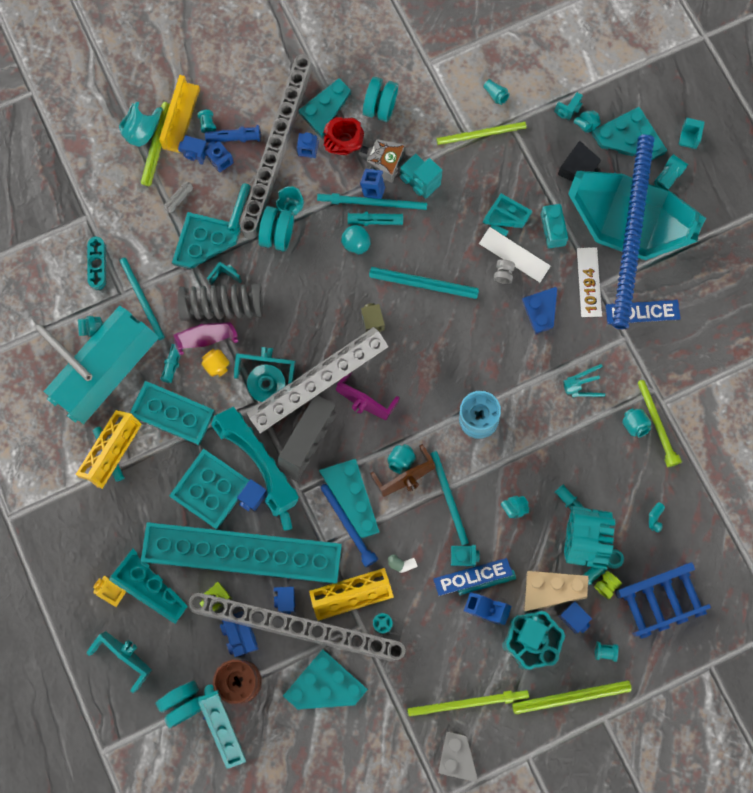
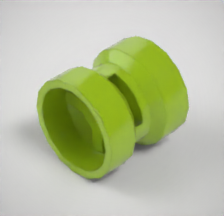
[594,571,622,599]

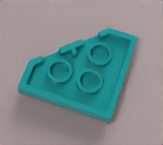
[591,107,668,160]
[172,212,241,269]
[283,649,368,710]

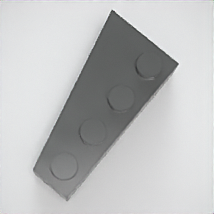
[278,395,337,482]

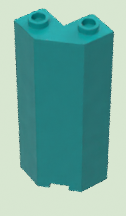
[43,306,159,425]

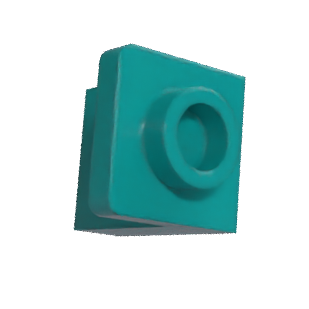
[554,92,583,121]

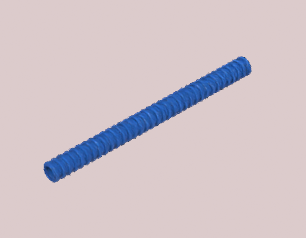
[612,134,655,330]

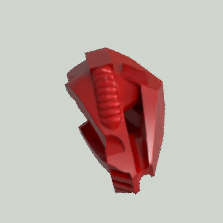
[323,117,364,156]

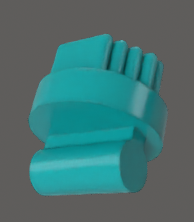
[574,110,601,132]
[78,316,102,337]
[501,496,529,519]

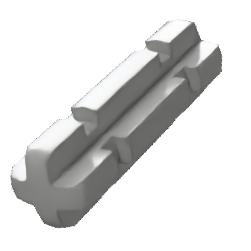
[164,181,193,213]

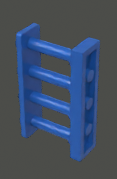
[615,562,711,639]

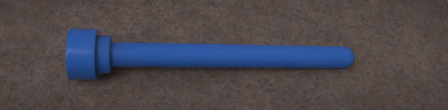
[321,484,378,568]

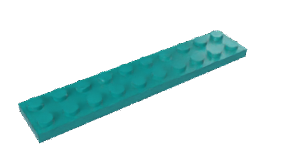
[141,522,342,584]

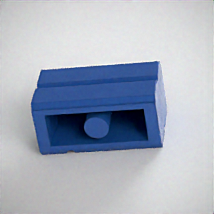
[220,611,259,658]

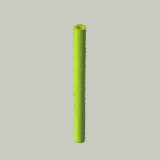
[436,121,526,145]

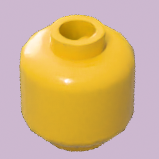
[201,348,230,377]

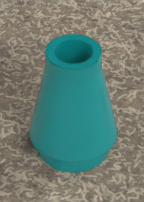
[483,79,510,105]

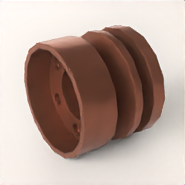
[213,660,262,704]

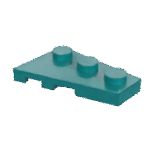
[298,78,351,138]

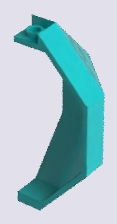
[568,171,706,260]

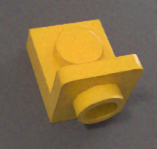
[93,575,126,607]

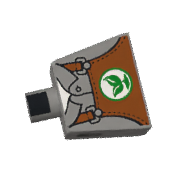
[360,140,405,183]

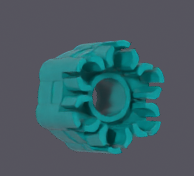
[564,506,615,569]
[502,611,565,670]

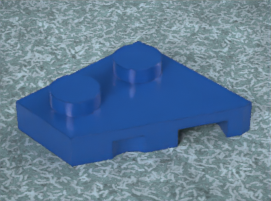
[522,287,557,334]

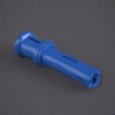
[205,125,261,143]

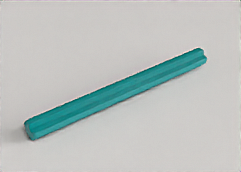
[369,267,479,299]

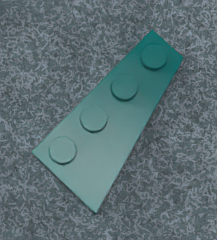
[319,458,380,539]
[109,548,188,624]

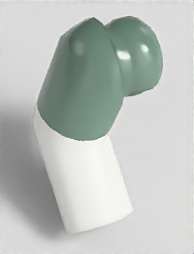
[388,555,418,573]

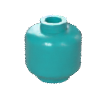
[622,408,652,438]
[387,444,416,474]

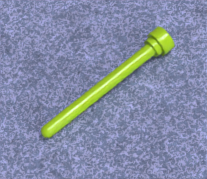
[638,380,682,468]

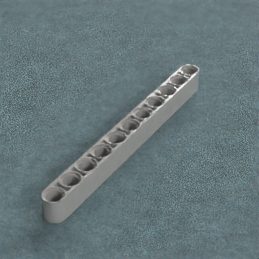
[240,54,312,239]
[189,593,405,662]

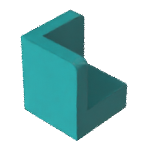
[679,118,705,149]

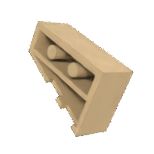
[525,571,588,613]

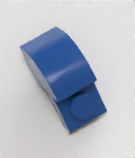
[464,592,512,625]

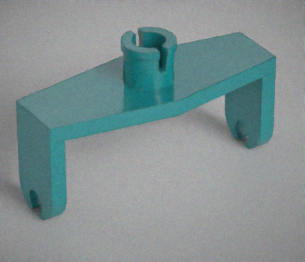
[234,347,296,384]
[86,631,152,693]

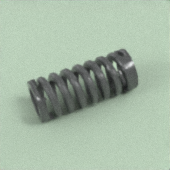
[178,284,263,321]

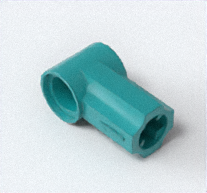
[653,154,689,190]

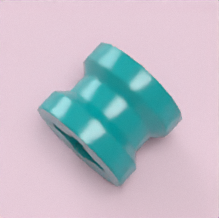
[373,613,393,634]

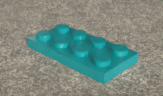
[130,381,216,446]

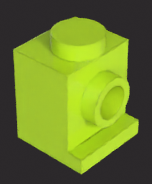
[199,582,232,612]

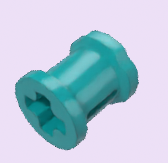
[197,110,216,134]
[595,642,619,662]

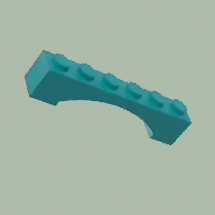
[211,406,299,517]

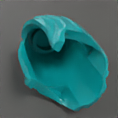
[119,102,163,147]

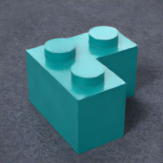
[400,153,443,199]

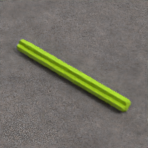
[512,681,632,714]

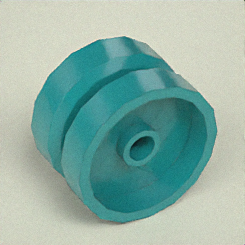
[362,76,399,123]
[258,206,294,252]
[155,680,202,729]

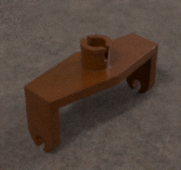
[370,444,436,497]

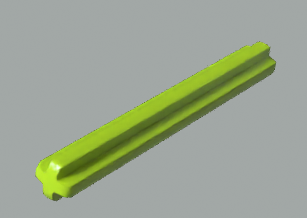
[141,102,170,187]

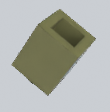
[361,303,385,332]

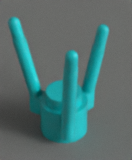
[563,364,606,398]

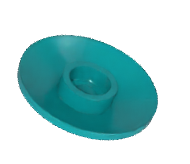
[247,364,285,402]

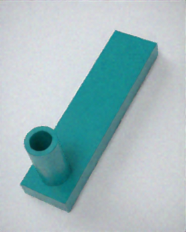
[198,685,246,769]

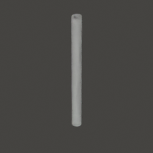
[36,324,92,381]

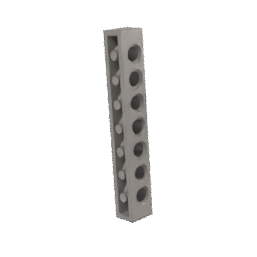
[247,327,388,433]

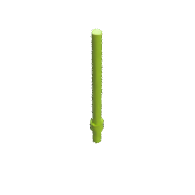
[408,690,529,716]

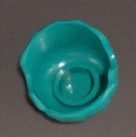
[276,186,304,216]
[341,225,371,255]

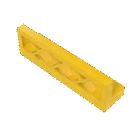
[159,75,200,153]
[75,410,142,489]
[309,568,394,621]

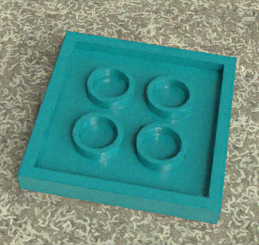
[169,449,249,530]

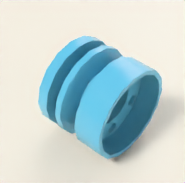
[459,391,501,439]

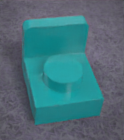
[451,545,480,567]

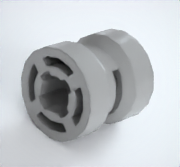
[494,260,515,284]

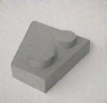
[438,731,478,782]

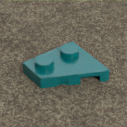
[482,193,533,228]

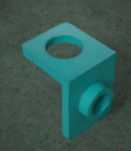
[207,262,242,285]

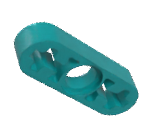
[87,236,106,290]

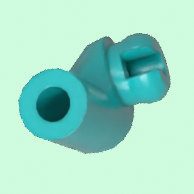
[649,502,665,533]
[272,511,293,531]

